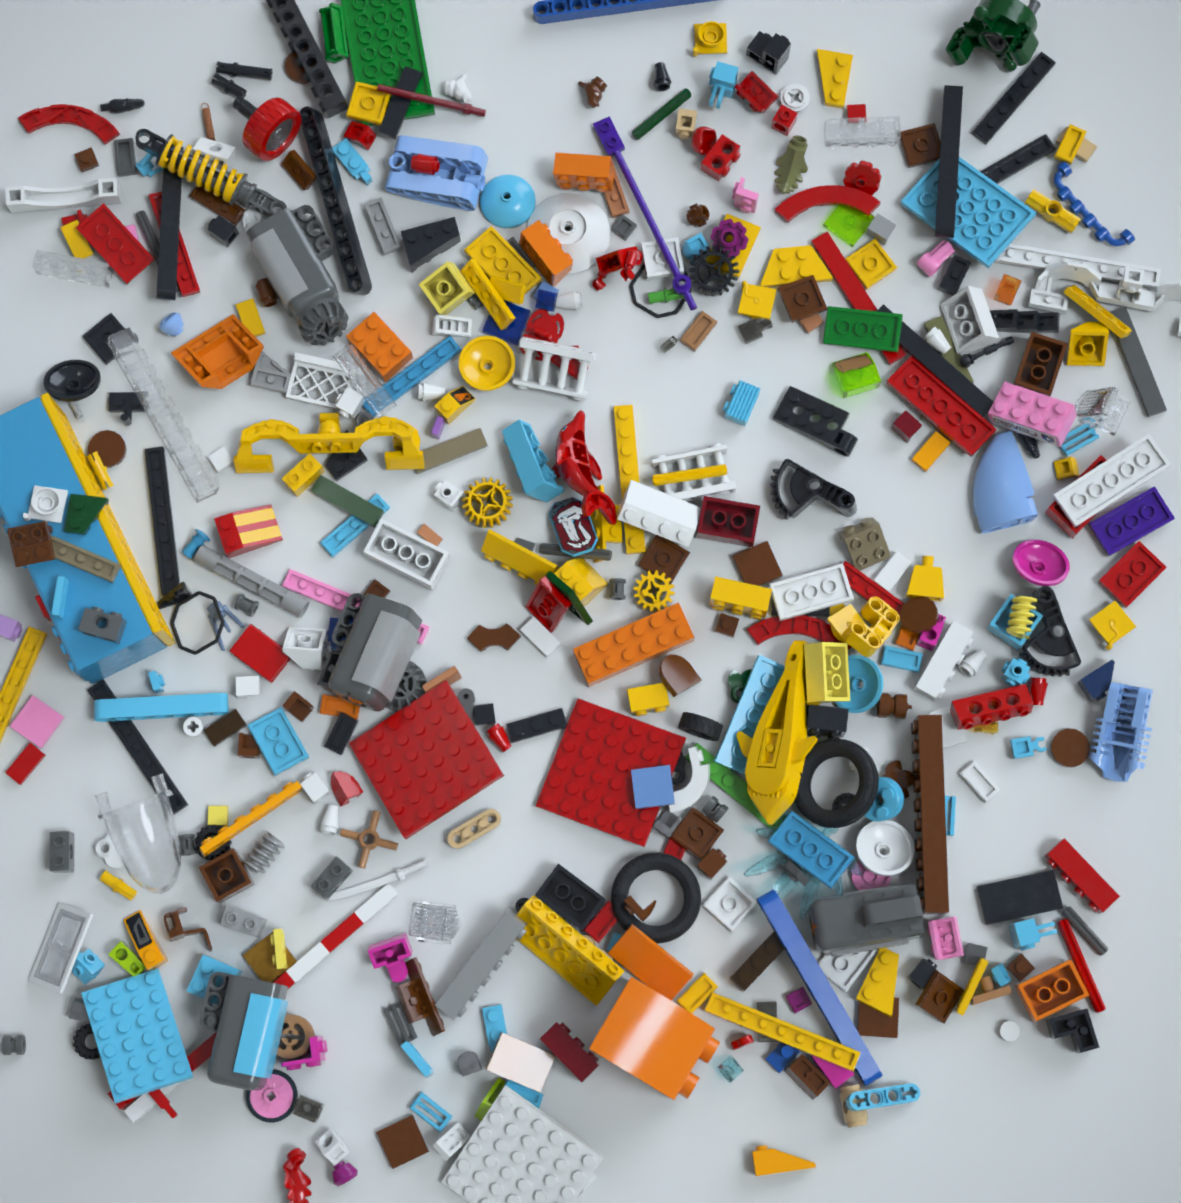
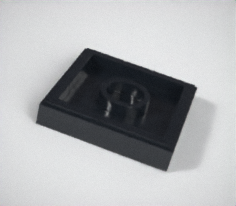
[82,313,136,365]

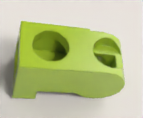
[108,941,146,977]

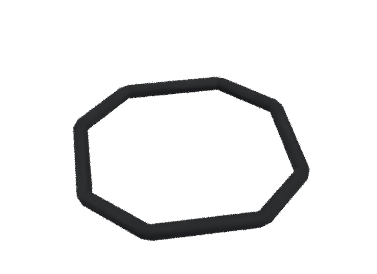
[629,264,692,318]
[170,591,224,655]

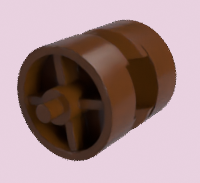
[875,692,912,719]

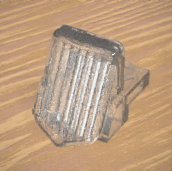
[1075,387,1130,436]
[408,902,462,944]

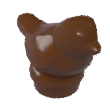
[578,76,607,108]

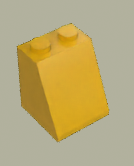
[554,558,608,607]

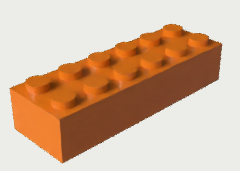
[573,602,695,687]

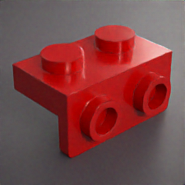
[734,71,779,113]

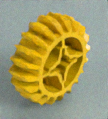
[462,477,513,528]

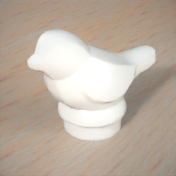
[445,74,472,103]

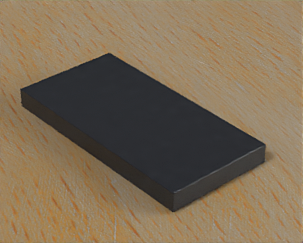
[977,870,1063,925]

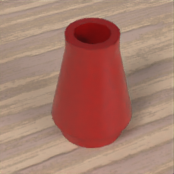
[1029,678,1048,705]
[486,723,512,753]

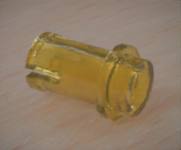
[974,722,998,735]

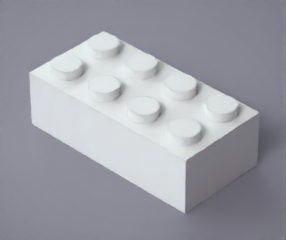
[363,518,450,590]

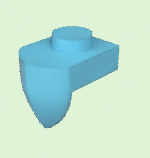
[682,233,709,260]

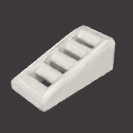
[432,314,472,338]

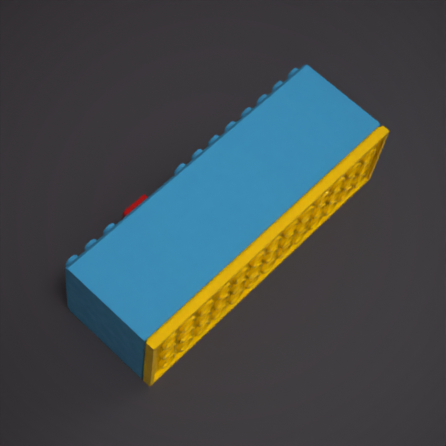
[0,392,176,684]

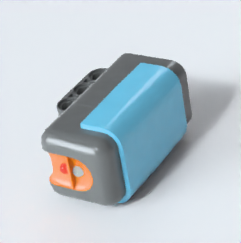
[200,972,288,1091]

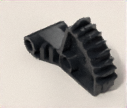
[770,459,857,520]
[1019,586,1081,677]

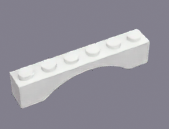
[5,178,122,213]

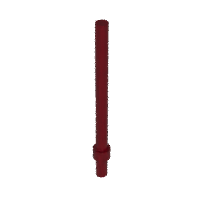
[376,84,486,117]

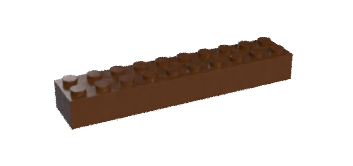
[911,715,949,915]

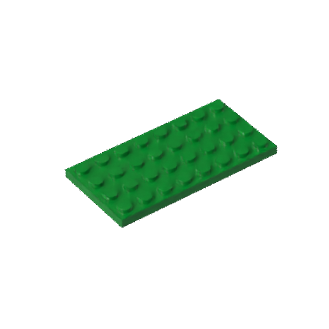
[341,0,435,126]

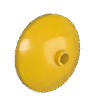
[459,336,515,391]

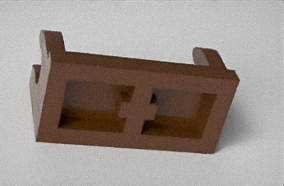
[784,1054,831,1100]

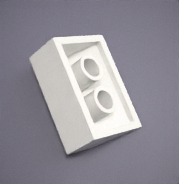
[940,286,999,354]

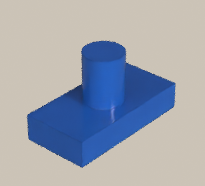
[765,1043,800,1073]

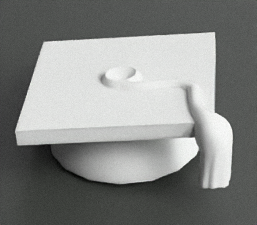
[23,485,68,523]

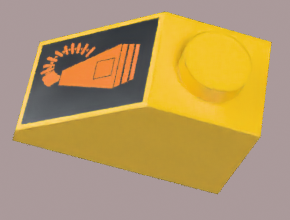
[434,386,476,425]

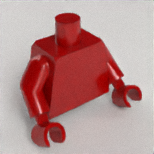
[592,246,643,291]

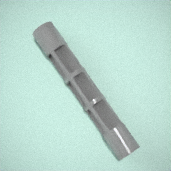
[194,545,310,618]

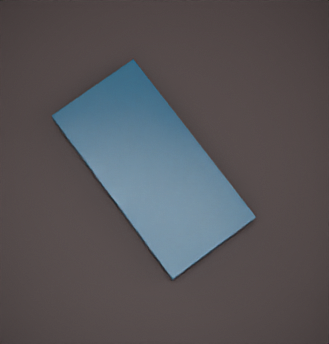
[768,810,855,889]

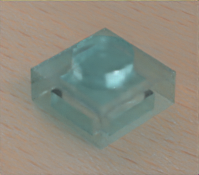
[717,1055,744,1083]

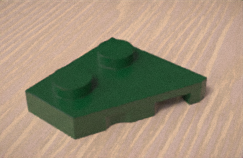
[64,494,109,535]

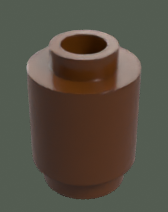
[255,278,278,307]

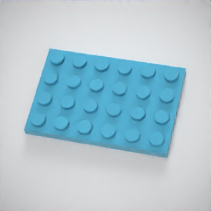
[900,157,1036,269]
[81,969,193,1104]

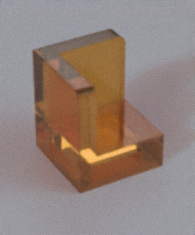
[993,274,1022,306]

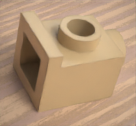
[675,108,697,139]

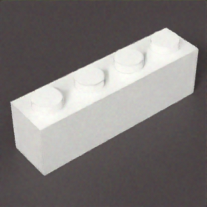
[914,621,974,701]

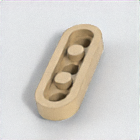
[447,809,501,849]

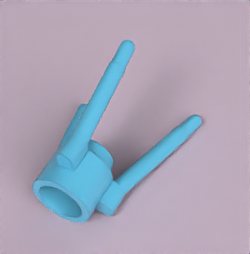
[135,153,163,177]

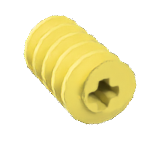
[1006,596,1037,639]

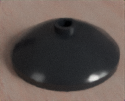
[43,360,101,402]

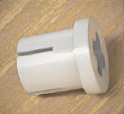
[183,717,204,737]

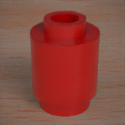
[411,154,440,175]

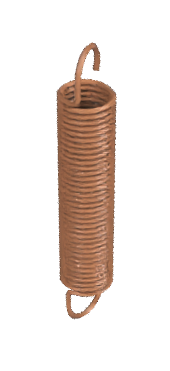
[201,103,216,141]

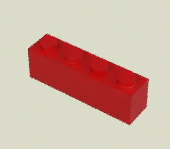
[1045,838,1120,914]

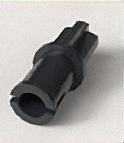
[211,74,247,97]

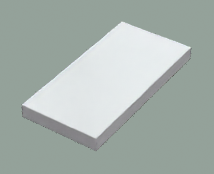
[769,563,854,621]
[818,949,879,992]

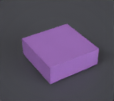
[431,416,445,440]

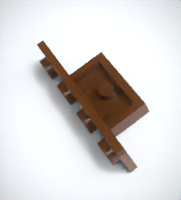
[395,957,445,1036]

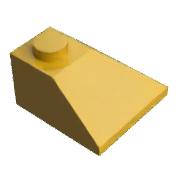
[1066,322,1109,366]

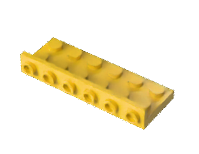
[517,895,624,1006]

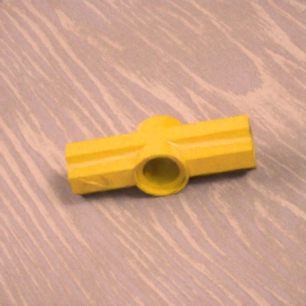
[1024,189,1081,233]

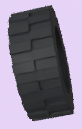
[678,712,723,741]

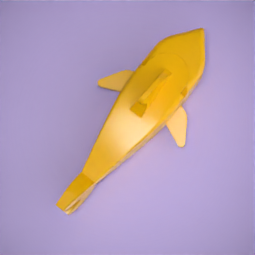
[736,640,818,825]

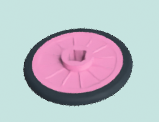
[246,1070,298,1123]

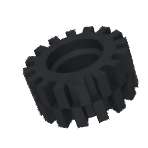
[194,825,232,861]
[73,1023,101,1060]

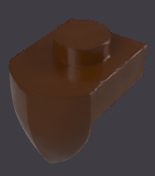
[624,896,656,922]

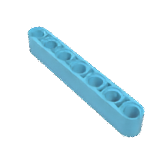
[94,693,229,722]

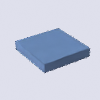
[631,765,675,809]

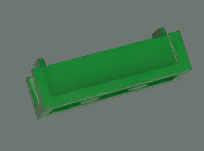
[319,3,349,64]

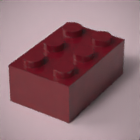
[697,496,760,547]
[540,1022,599,1083]

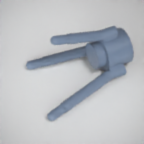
[207,601,244,651]

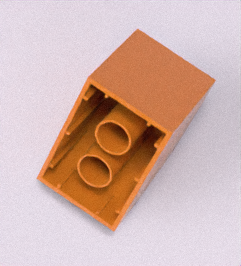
[589,977,720,1100]

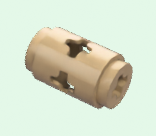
[839,1084,868,1128]

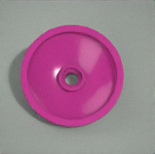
[1012,540,1070,586]

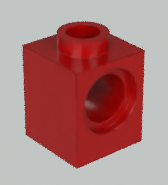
[771,105,798,136]

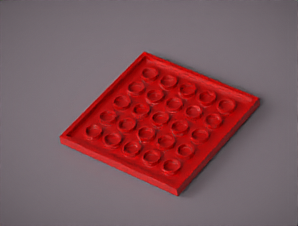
[349,680,505,840]
[536,698,686,848]

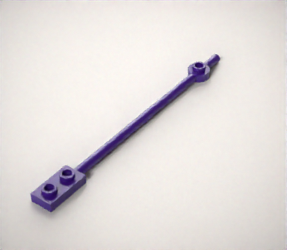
[593,116,697,311]

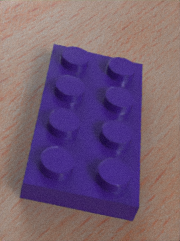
[1088,486,1175,557]

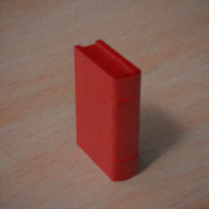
[229,624,291,683]

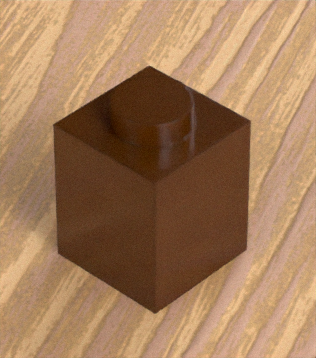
[697,848,727,880]

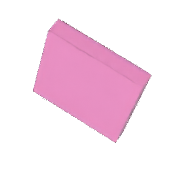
[9,695,65,749]

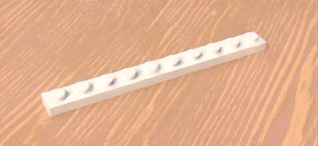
[971,244,1161,289]

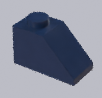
[1077,659,1115,702]

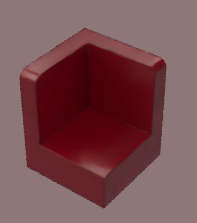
[891,410,922,443]

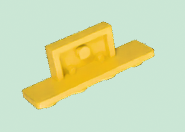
[591,485,622,563]

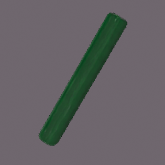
[632,88,691,140]

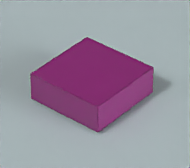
[785,987,812,1013]

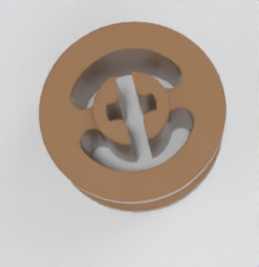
[277,1014,315,1059]

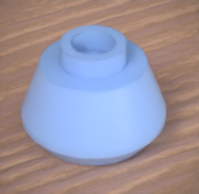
[159,312,184,336]

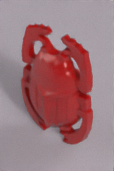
[519,308,564,361]

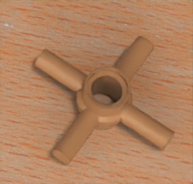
[340,810,399,869]

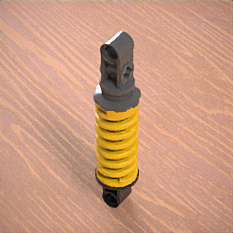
[135,129,287,217]

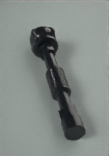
[960,336,1014,368]

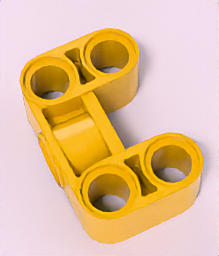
[843,596,899,657]

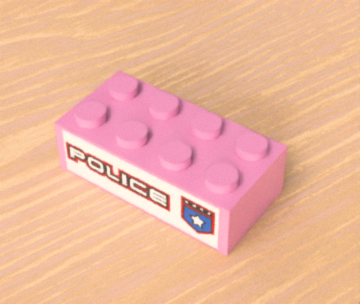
[988,381,1077,447]

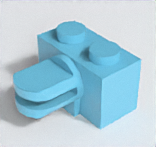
[709,61,739,109]
[1008,918,1057,951]

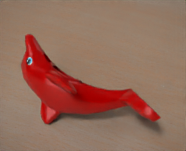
[551,410,617,525]

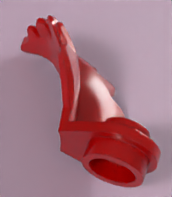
[282,1148,312,1203]

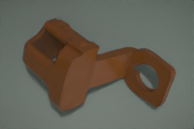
[164,907,212,952]

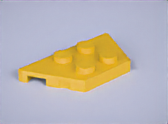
[760,245,832,288]

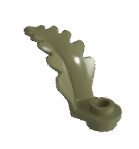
[774,135,808,194]

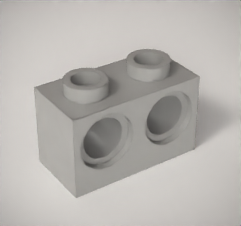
[220,906,267,938]

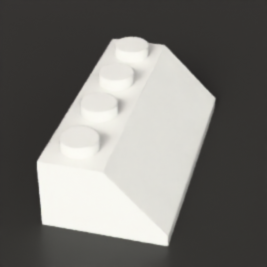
[616,480,701,547]

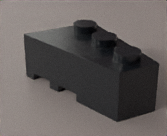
[401,217,461,273]

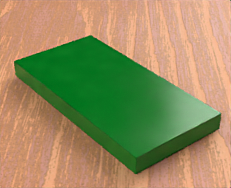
[823,306,903,352]

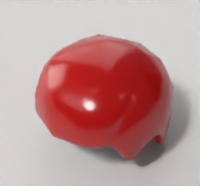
[691,126,717,155]

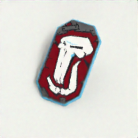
[549,497,598,557]

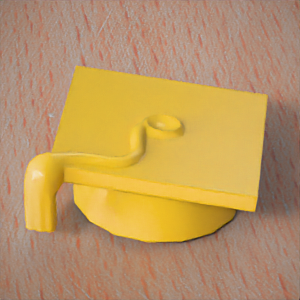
[692,21,727,57]
[738,281,777,320]
[1089,601,1137,651]
[827,604,867,646]

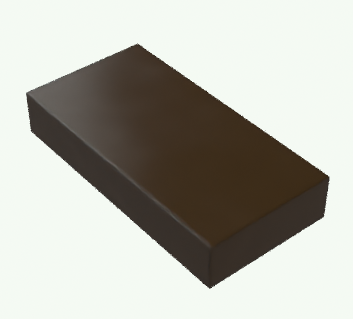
[204,709,247,747]

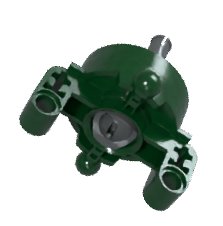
[946,0,1041,72]

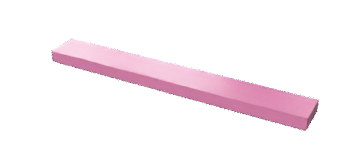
[282,569,430,645]

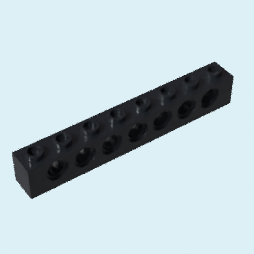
[266,0,348,118]

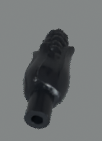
[100,98,145,114]
[1017,433,1040,459]

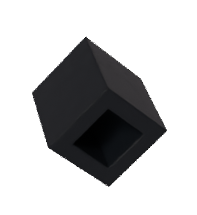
[207,215,239,248]
[907,959,939,990]

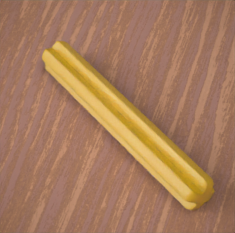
[652,464,727,486]

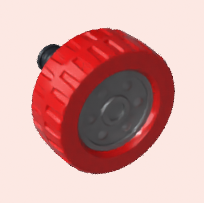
[232,96,301,161]

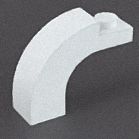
[669,746,710,813]

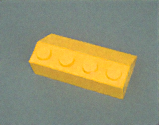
[481,529,560,586]

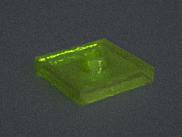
[823,204,875,248]

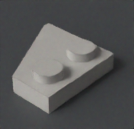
[250,351,291,394]

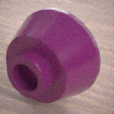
[332,1161,358,1186]

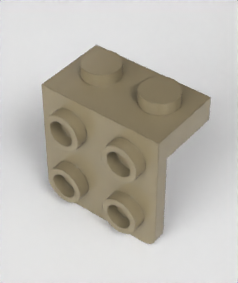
[838,517,890,571]

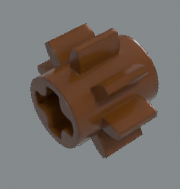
[686,203,710,228]

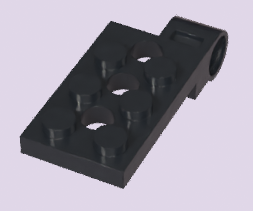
[773,386,858,457]

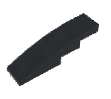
[989,309,1060,333]

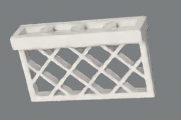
[286,352,371,414]

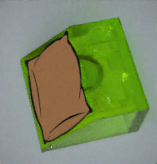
[832,352,881,398]

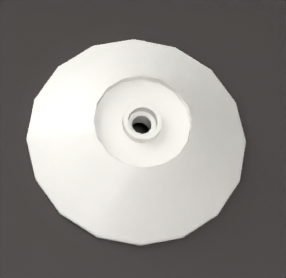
[527,193,611,274]

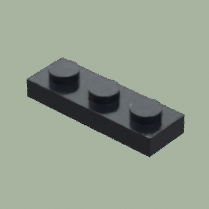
[507,708,567,743]

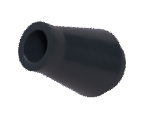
[653,62,671,91]

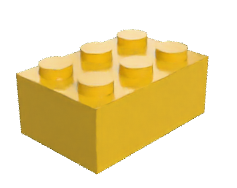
[709,576,772,620]

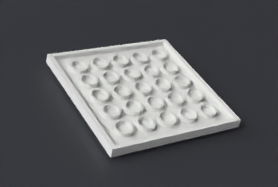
[441,1085,605,1203]

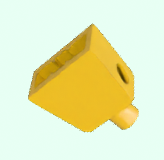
[905,556,944,602]

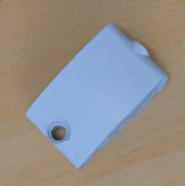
[385,135,488,211]

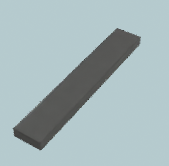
[1110,307,1167,417]

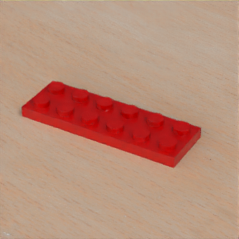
[886,356,997,457]

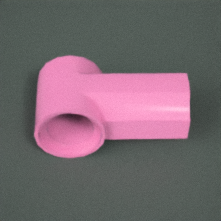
[916,240,955,277]

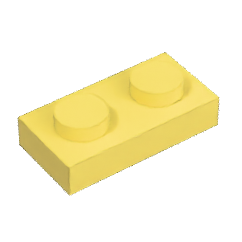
[271,929,287,970]

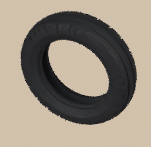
[794,738,879,828]
[611,853,701,944]

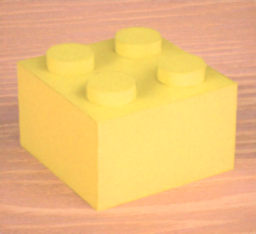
[418,261,475,315]

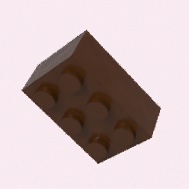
[1013,332,1068,397]

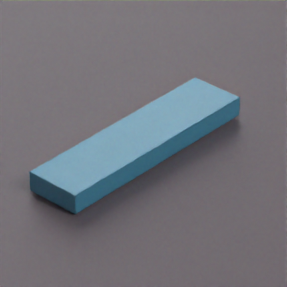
[320,493,390,557]

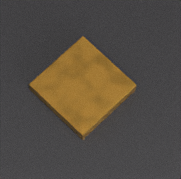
[242,932,297,983]

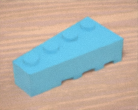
[502,419,564,502]

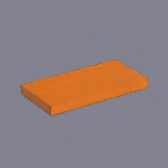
[608,924,694,1001]

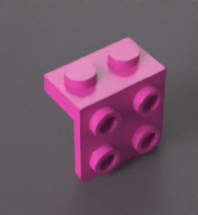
[281,1036,328,1070]

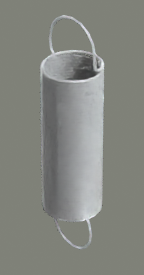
[69,401,85,422]

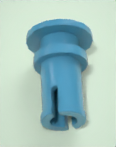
[182,529,211,559]

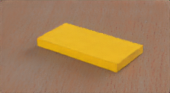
[464,226,542,304]

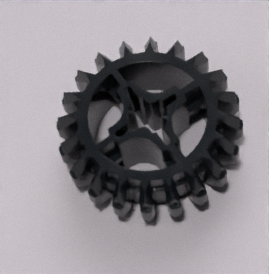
[689,245,740,296]

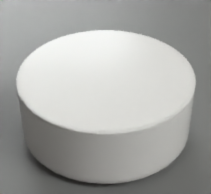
[999,1021,1020,1041]

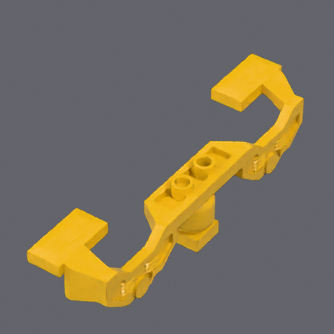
[233,413,425,474]

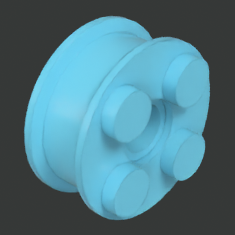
[865,777,904,822]

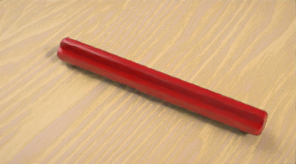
[1057,919,1106,1013]

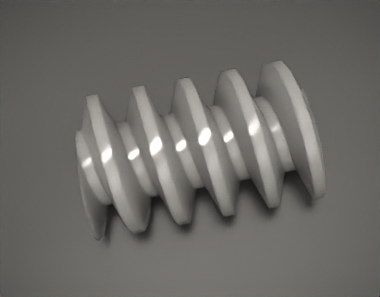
[243,831,285,873]

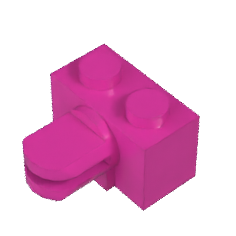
[367,933,413,982]

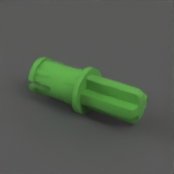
[648,288,684,304]

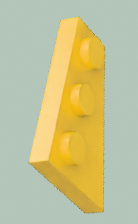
[816,49,853,109]
[855,948,899,1018]

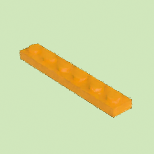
[200,781,302,857]

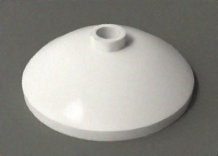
[856,820,915,876]

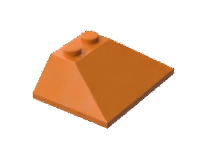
[171,314,264,389]

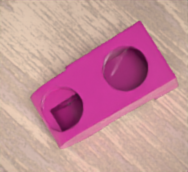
[916,614,946,651]

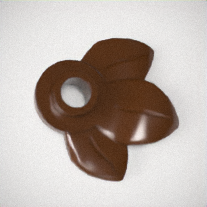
[881,760,915,799]

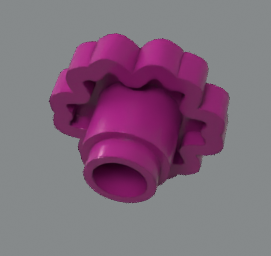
[710,219,749,258]

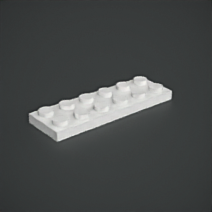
[1053,434,1171,528]

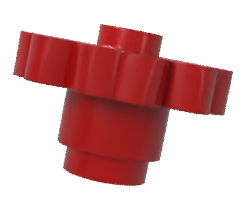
[843,161,882,195]

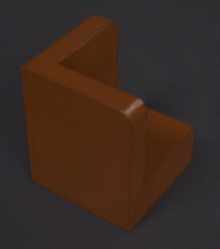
[282,691,314,722]
[238,733,260,759]

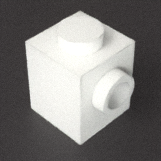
[335,387,366,419]

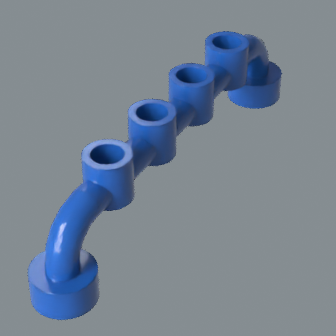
[1053,161,1135,246]

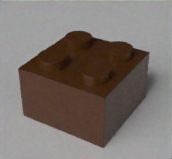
[199,848,255,904]

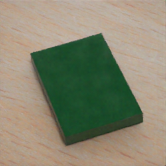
[545,571,593,626]

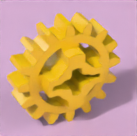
[633,570,675,612]

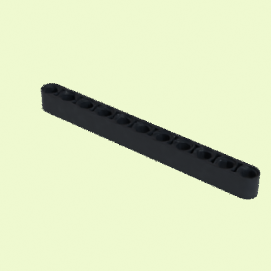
[300,106,372,295]

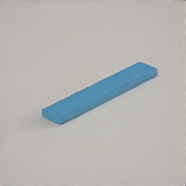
[362,336,462,417]

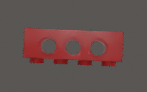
[950,684,1034,730]

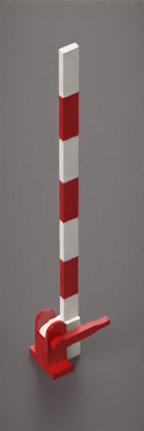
[108,883,398,1123]

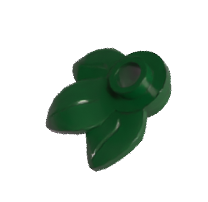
[728,669,752,703]

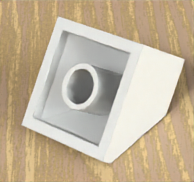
[282,626,327,670]

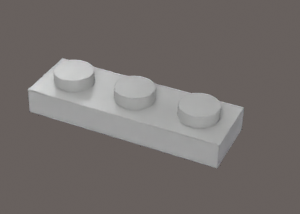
[364,197,402,255]

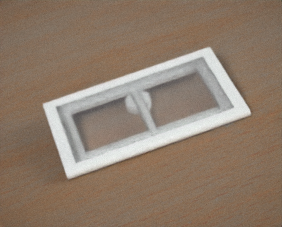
[28,902,93,994]

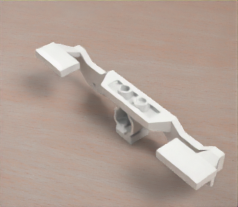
[1028,261,1181,336]

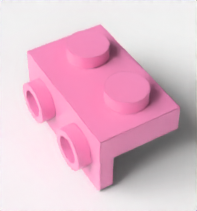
[732,177,759,213]
[927,916,964,960]

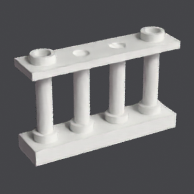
[513,337,597,400]
[652,443,736,502]

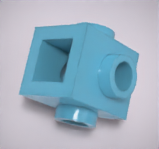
[1001,658,1031,687]
[72,949,105,985]

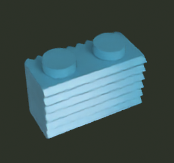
[723,380,760,426]

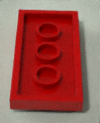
[76,203,155,285]

